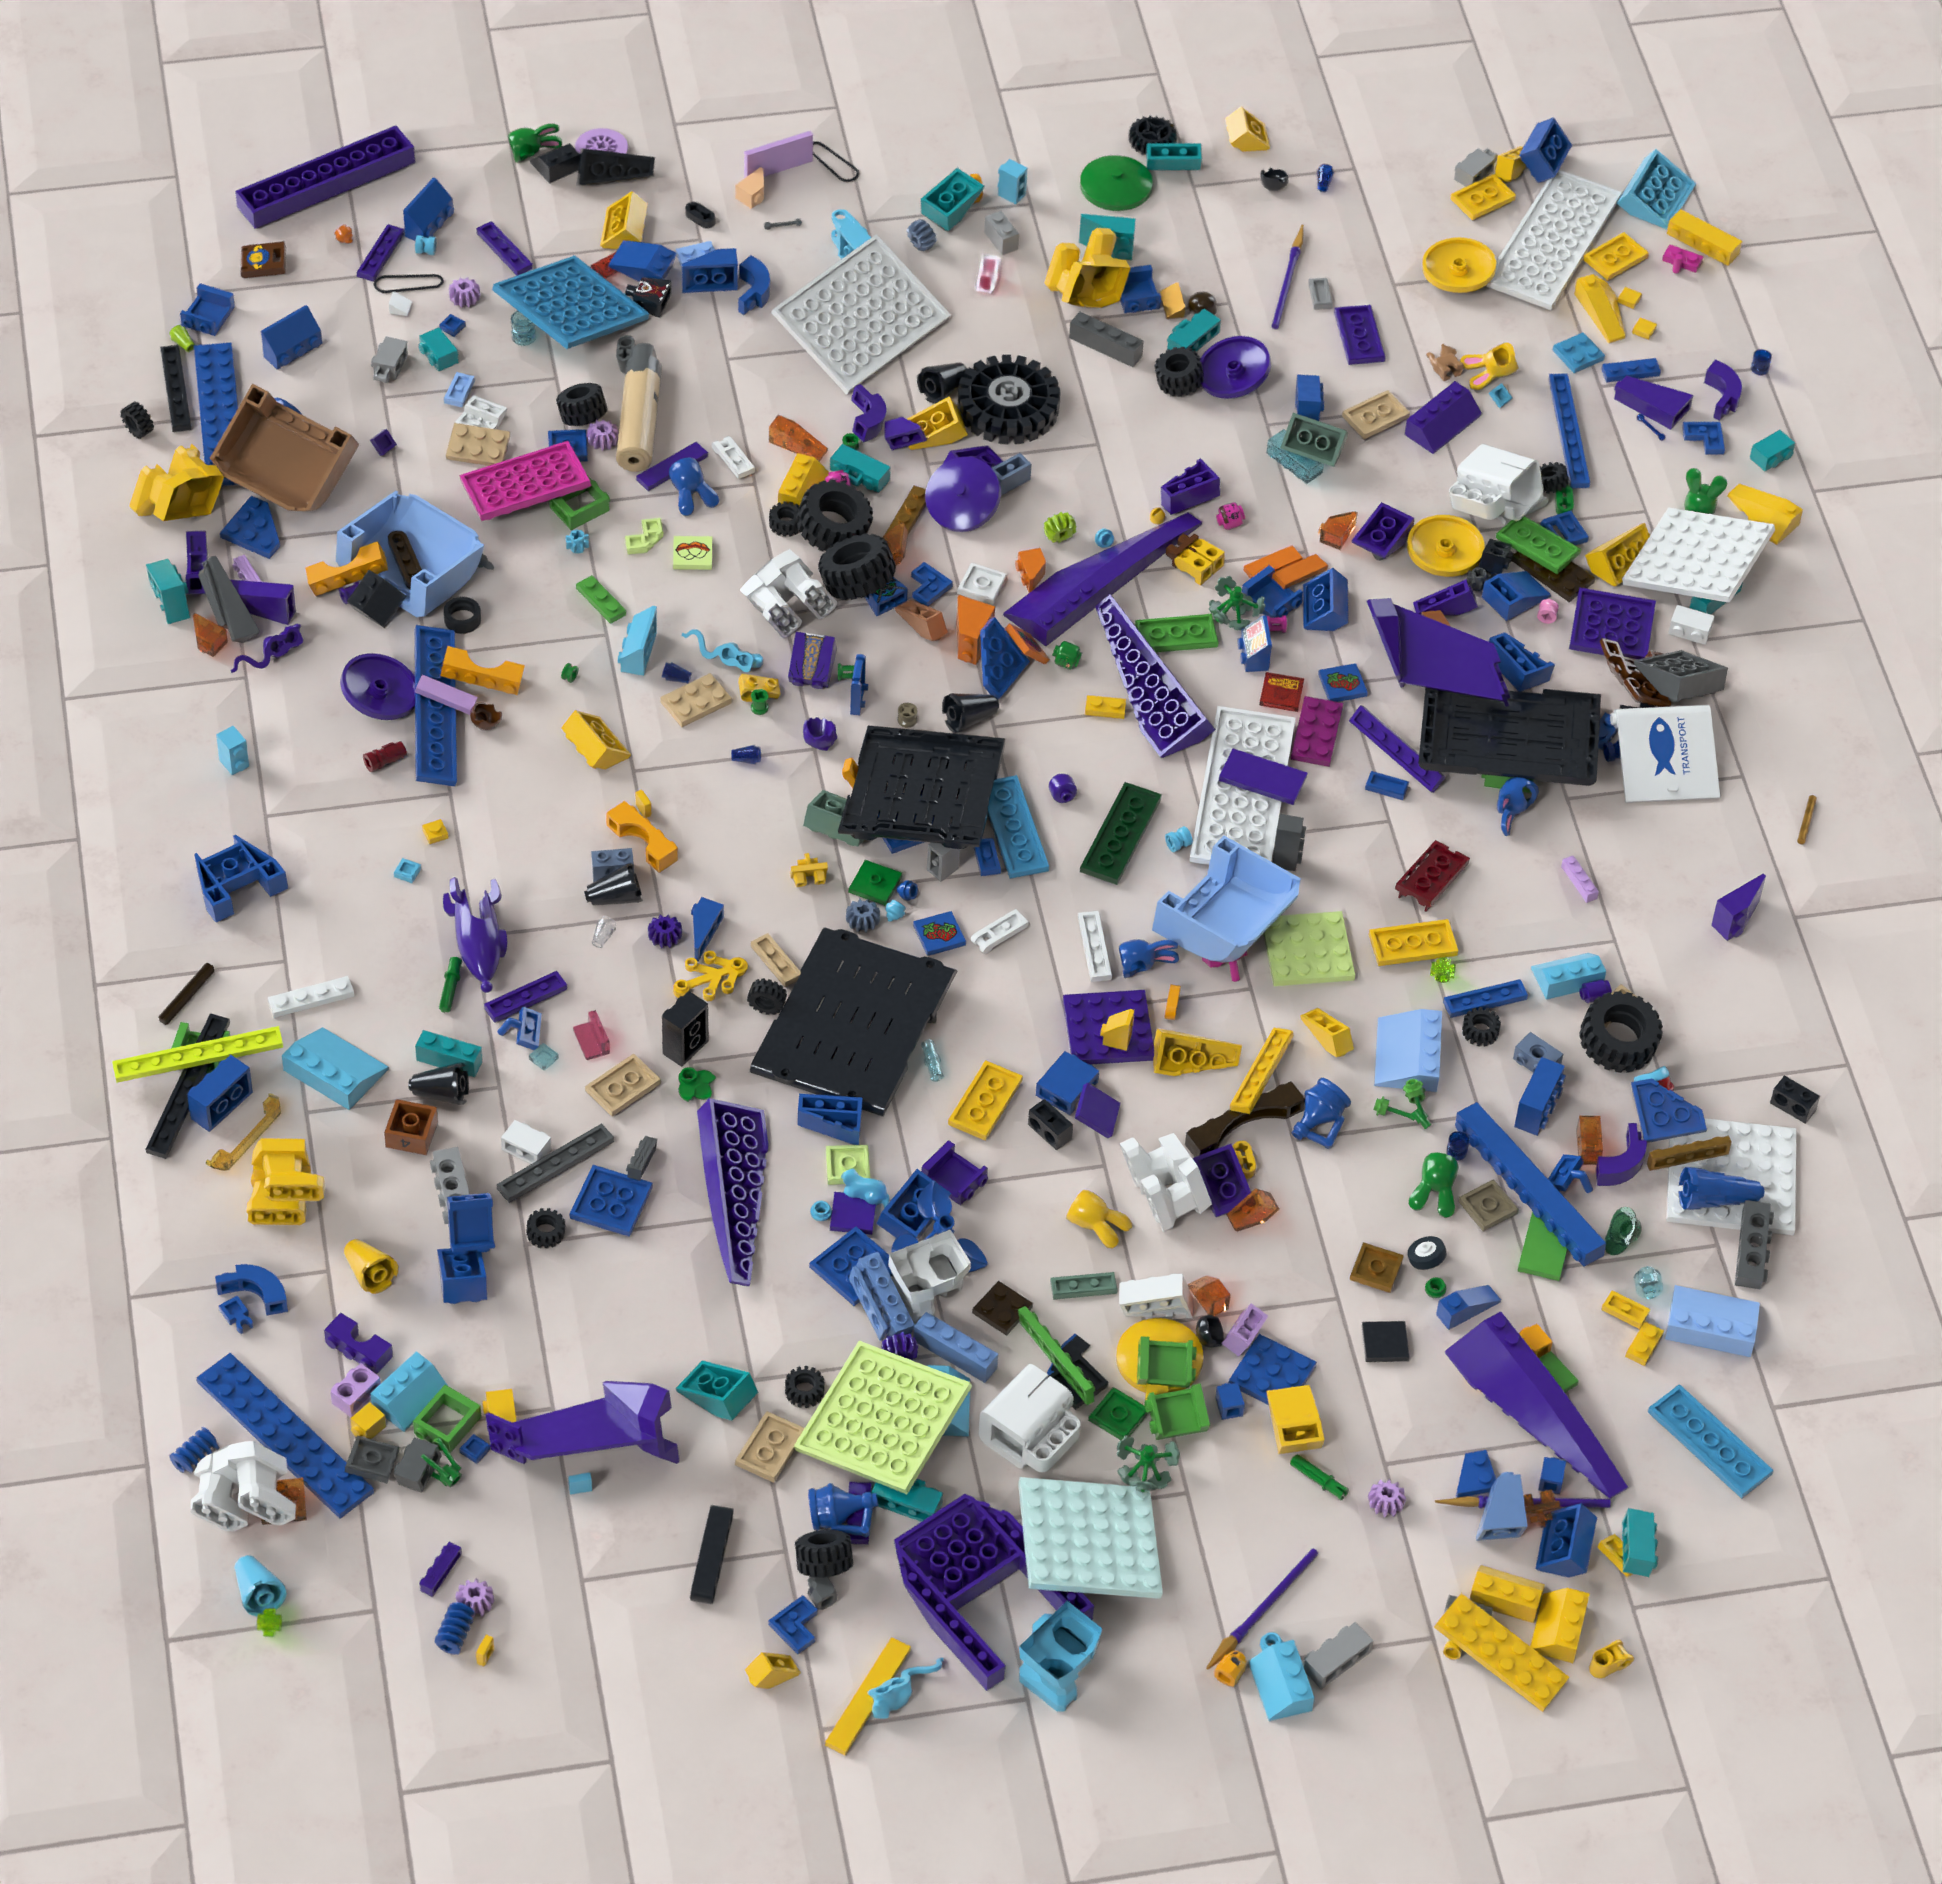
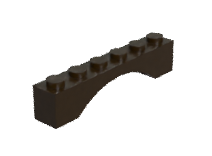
[1185,1081,1305,1157]

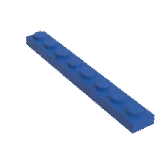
[1548,373,1590,489]

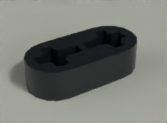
[685,202,715,229]

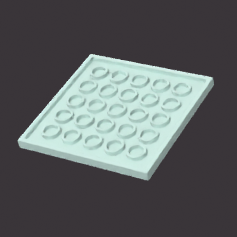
[1018,1477,1163,1599]

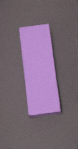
[415,675,478,715]

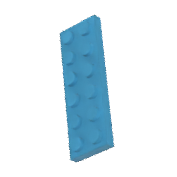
[988,775,1049,879]
[1648,1384,1773,1499]

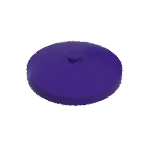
[1201,336,1271,399]
[925,457,1001,532]
[340,653,415,720]

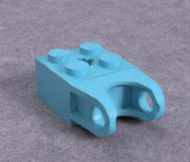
[831,209,871,259]

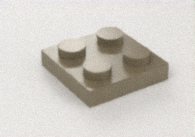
[1458,1179,1518,1232]

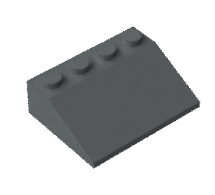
[1634,650,1728,702]

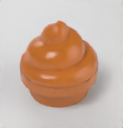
[334,224,353,243]

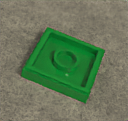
[1088,1387,1148,1440]

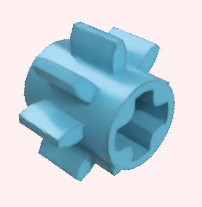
[566,530,589,553]

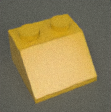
[1225,106,1270,152]

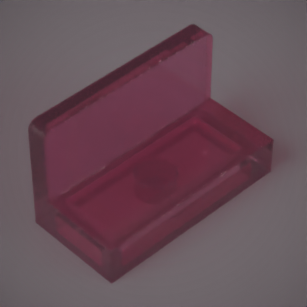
[573,1010,610,1060]

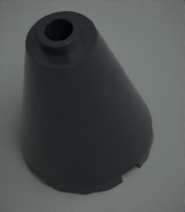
[917,362,967,404]
[942,693,999,733]
[584,863,643,905]
[408,1062,469,1105]

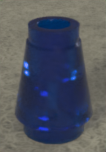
[1317,164,1334,192]
[661,662,692,684]
[731,745,761,764]

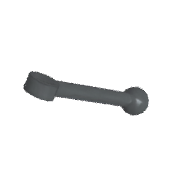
[764,219,802,230]

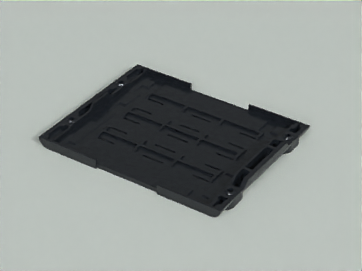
[1418,687,1601,786]
[838,725,1005,849]
[750,927,958,1116]

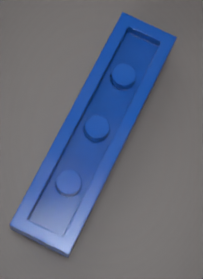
[1443,979,1528,1018]

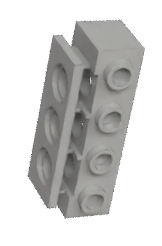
[430,1147,470,1228]

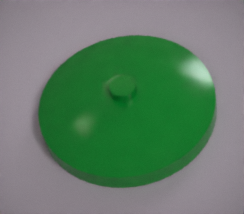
[1080,155,1153,211]

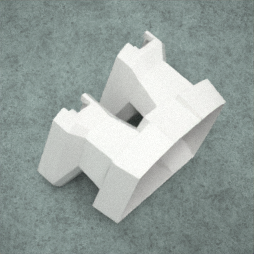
[741,549,838,638]
[1120,1133,1212,1232]
[889,1230,971,1324]
[191,1441,296,1532]

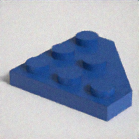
[220,496,280,559]
[980,617,1030,700]
[1631,1078,1707,1143]

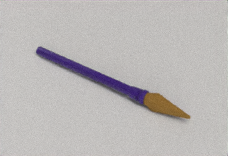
[1271,224,1304,329]
[1435,1495,1611,1509]
[1206,1548,1318,1669]

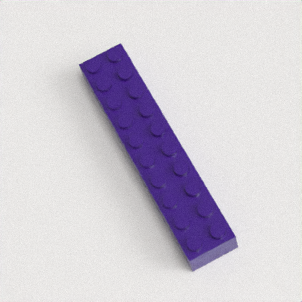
[235,125,415,229]

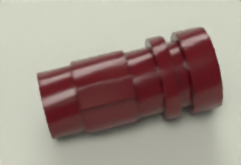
[363,741,407,772]

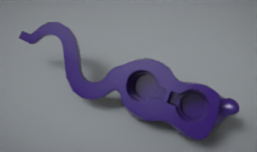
[230,624,303,673]

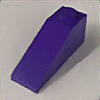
[1413,580,1478,616]

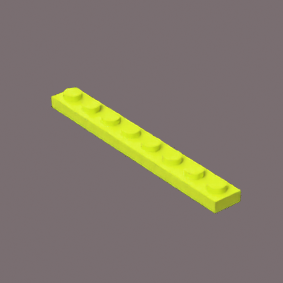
[112,1026,284,1083]

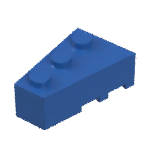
[1489,632,1555,692]

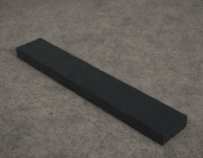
[160,345,192,432]

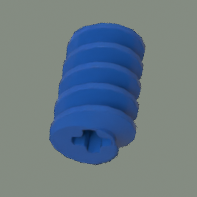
[169,1427,219,1473]
[435,1602,475,1655]

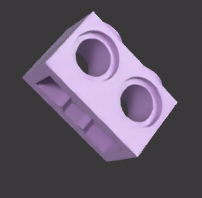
[1221,1303,1268,1356]
[331,1363,381,1417]

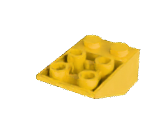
[1266,1385,1324,1454]

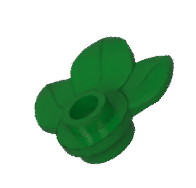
[678,1067,716,1102]

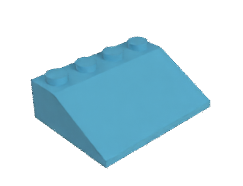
[1617,149,1696,229]
[282,1027,389,1110]

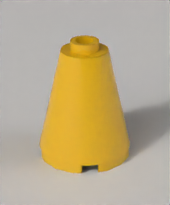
[344,1239,398,1294]

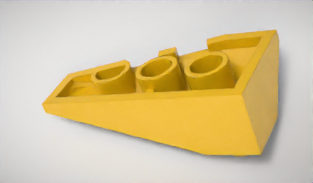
[1574,274,1625,343]
[1727,484,1803,545]
[1585,523,1650,587]
[1153,1029,1242,1076]

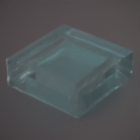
[529,1043,559,1071]

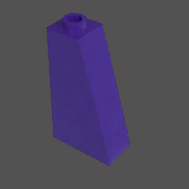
[1614,376,1693,430]
[230,580,296,625]

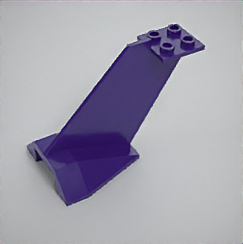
[1366,598,1511,706]
[486,1381,680,1464]

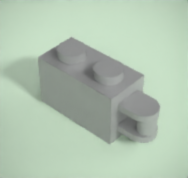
[1454,148,1498,187]
[371,336,408,383]

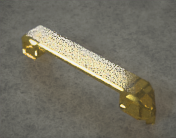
[205,1093,281,1171]

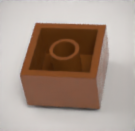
[384,1099,438,1155]

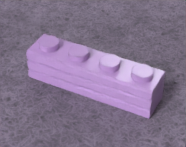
[232,555,262,582]
[1561,856,1599,903]

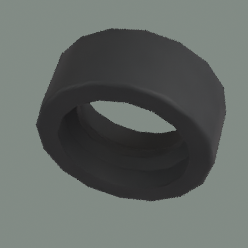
[444,597,481,634]

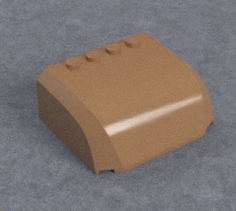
[210,383,359,511]

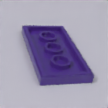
[1334,305,1385,365]
[1218,749,1308,805]

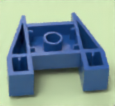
[194,835,288,923]

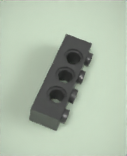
[1735,1200,1774,1289]

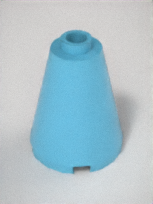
[235,1555,287,1616]

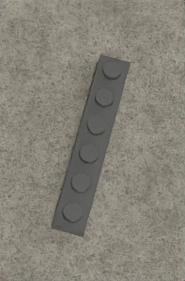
[497,1123,614,1203]

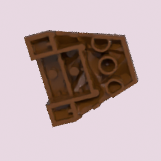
[1599,638,1671,707]

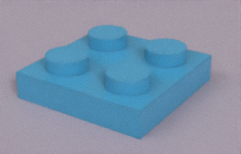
[1553,332,1605,373]

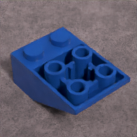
[1482,571,1551,621]

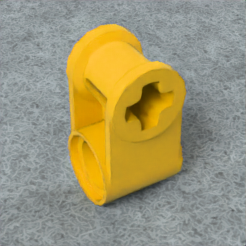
[1589,1640,1634,1679]

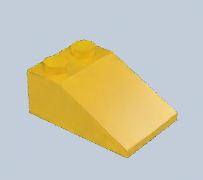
[907,396,968,450]

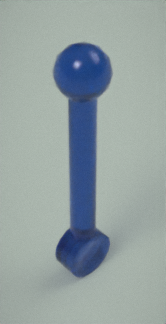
[1636,414,1665,441]

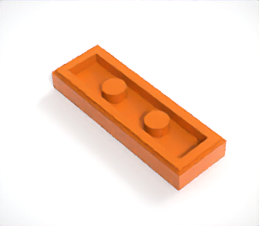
[1243,545,1303,579]
[1272,554,1328,589]

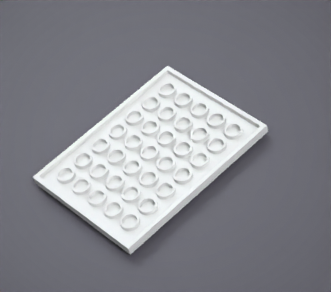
[771,234,951,395]

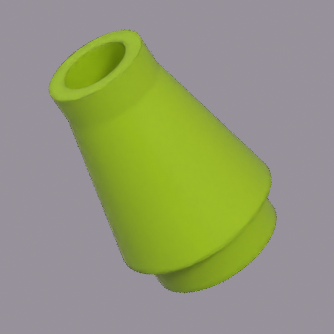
[169,325,195,352]

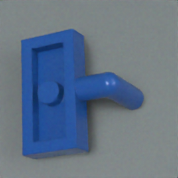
[497,1006,542,1051]
[1548,1154,1593,1193]

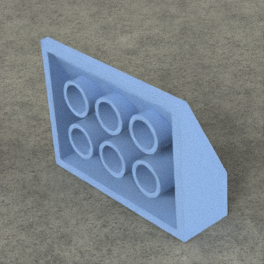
[1374,1009,1442,1092]
[1665,1285,1760,1357]

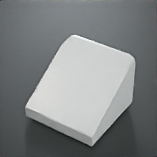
[389,292,412,316]

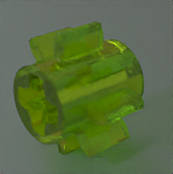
[1430,957,1456,983]
[257,1608,282,1637]

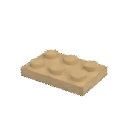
[1342,390,1410,440]
[446,423,511,466]
[660,673,732,728]
[585,1054,661,1117]
[735,1411,805,1483]

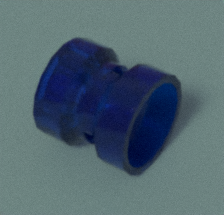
[1751,349,1772,375]
[1603,740,1621,762]
[1446,1131,1469,1160]

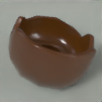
[470,702,502,731]

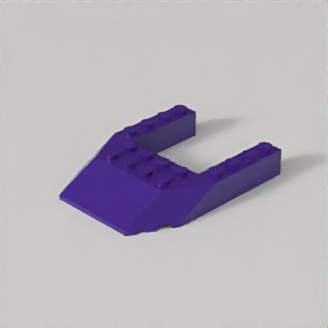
[894,1494,1094,1691]

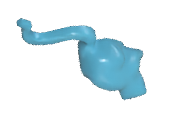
[681,629,764,672]
[841,1169,890,1208]
[868,1658,944,1719]

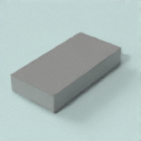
[1308,278,1333,309]

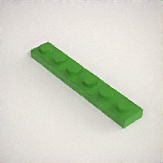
[1018,1306,1095,1405]

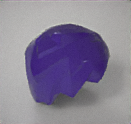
[803,717,838,751]

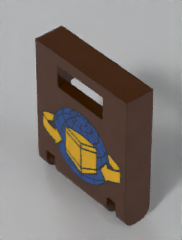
[240,241,286,278]

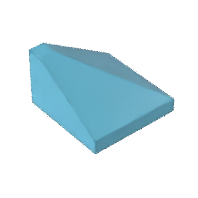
[1489,383,1512,408]

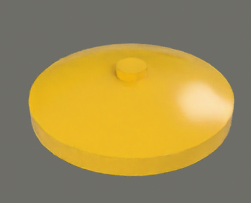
[1422,237,1496,293]
[1407,515,1484,577]
[1116,1318,1203,1393]

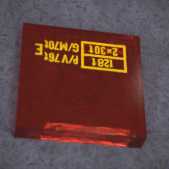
[1259,672,1304,712]

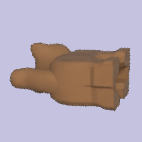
[1426,344,1464,381]

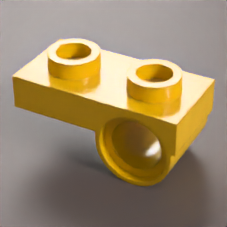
[738,673,781,702]

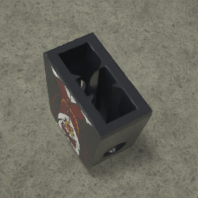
[625,277,672,318]

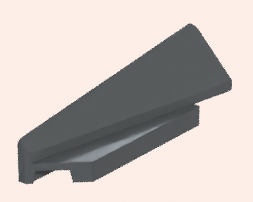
[198,556,260,643]

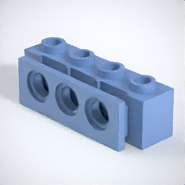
[849,1252,915,1341]

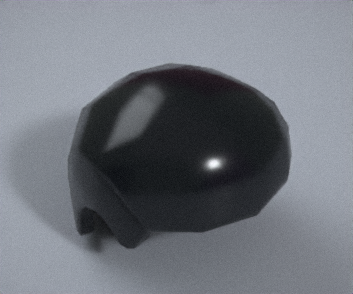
[1260,168,1289,191]
[1196,1315,1224,1348]

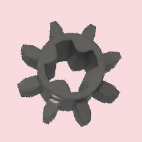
[1466,567,1491,591]

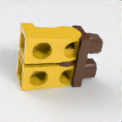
[1166,533,1225,586]

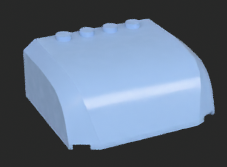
[336,491,484,617]
[1152,836,1301,963]

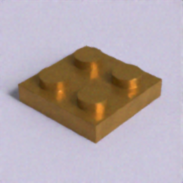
[1350,1242,1404,1293]

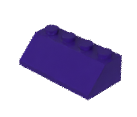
[1405,381,1482,454]

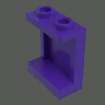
[921,1140,988,1206]

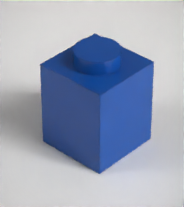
[1215,1383,1245,1420]
[1538,1457,1566,1495]

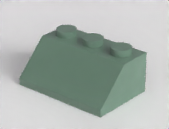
[1280,413,1348,467]
[803,790,864,847]

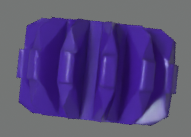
[648,914,682,949]
[881,1332,918,1361]

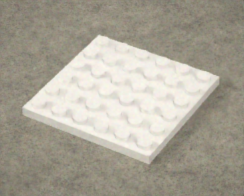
[1622,508,1775,603]
[1667,1118,1796,1236]

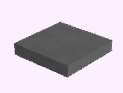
[344,1436,399,1484]

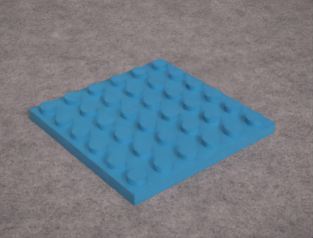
[492,255,649,349]

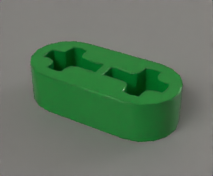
[1555,485,1574,514]

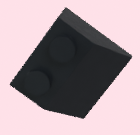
[530,143,580,184]
[347,570,406,628]

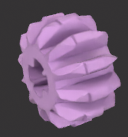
[449,277,480,308]
[587,419,619,451]
[1368,1479,1406,1518]
[455,1578,494,1618]

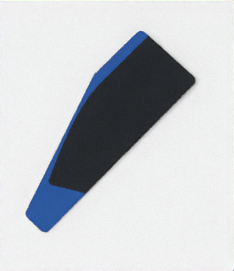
[1046,1334,1090,1379]

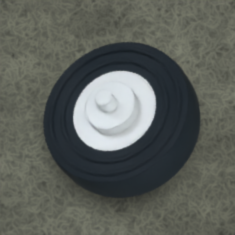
[1408,1236,1447,1270]

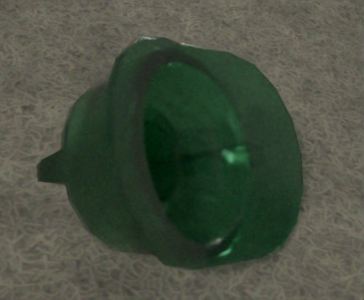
[1605,1207,1642,1256]

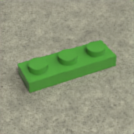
[576,575,626,624]

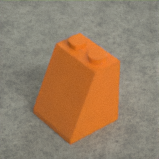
[956,595,995,665]

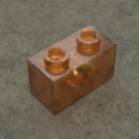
[1576,1115,1603,1165]

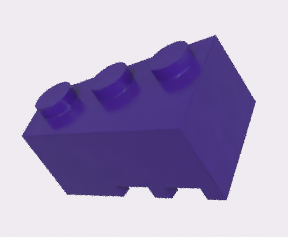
[1161,458,1220,515]

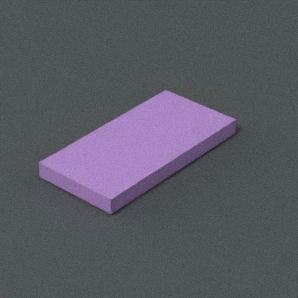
[744,131,813,178]

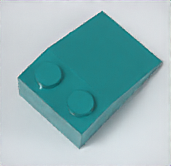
[920,168,984,231]
[1079,214,1136,260]
[675,1360,758,1421]

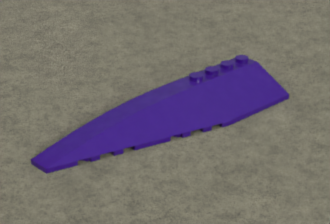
[1003,512,1202,646]

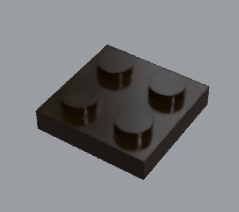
[972,1281,1033,1336]

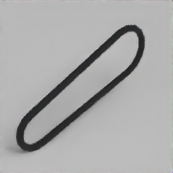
[813,141,859,182]
[374,274,444,293]

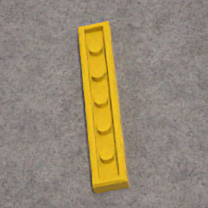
[1230,1027,1294,1114]
[825,1637,911,1755]

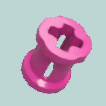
[1267,615,1287,633]

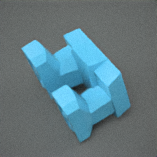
[1019,1601,1102,1712]

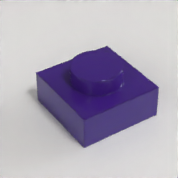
[370,429,397,456]

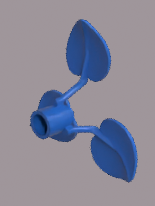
[891,1181,988,1273]

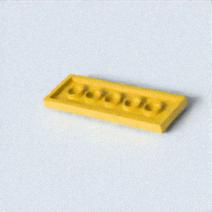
[1434,1593,1569,1712]

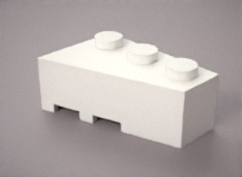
[1119,1274,1193,1319]

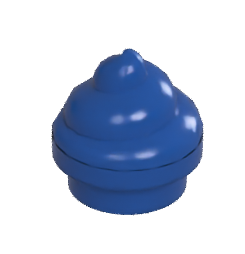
[896,880,918,901]

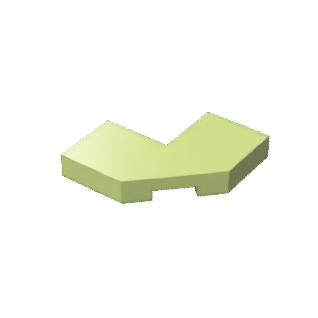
[625,518,663,554]

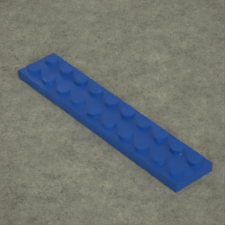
[194,342,238,486]
[414,625,457,786]
[196,1353,374,1519]

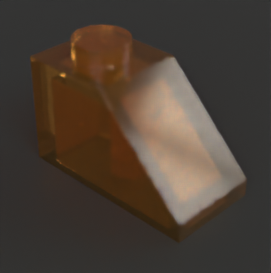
[1318,511,1358,550]
[882,522,908,565]
[193,613,228,657]
[1226,1188,1280,1232]
[1188,1276,1230,1316]

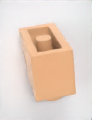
[735,167,764,209]

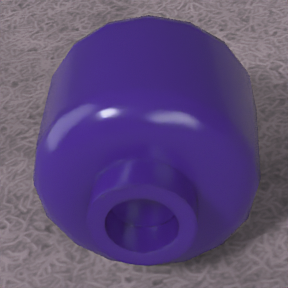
[1048,774,1077,803]

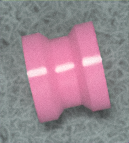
[1537,599,1559,624]

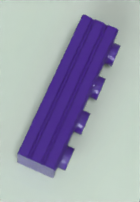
[419,1542,462,1597]

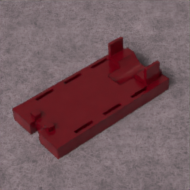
[1395,840,1470,912]

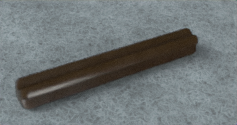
[158,963,215,1025]

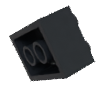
[662,991,709,1067]

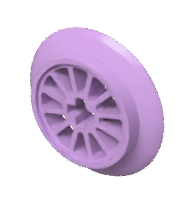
[575,128,628,154]

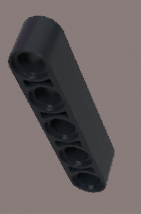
[690,1505,734,1604]

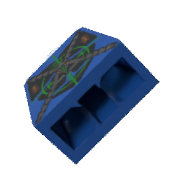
[865,577,908,617]

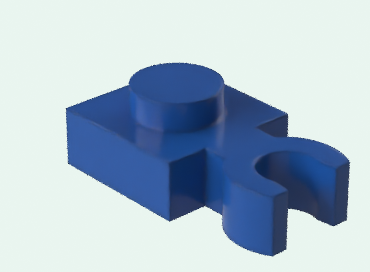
[219,1295,253,1334]

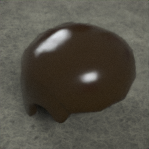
[1188,291,1217,315]

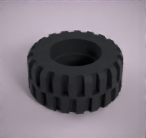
[796,480,873,552]
[818,534,896,600]
[1579,991,1663,1073]

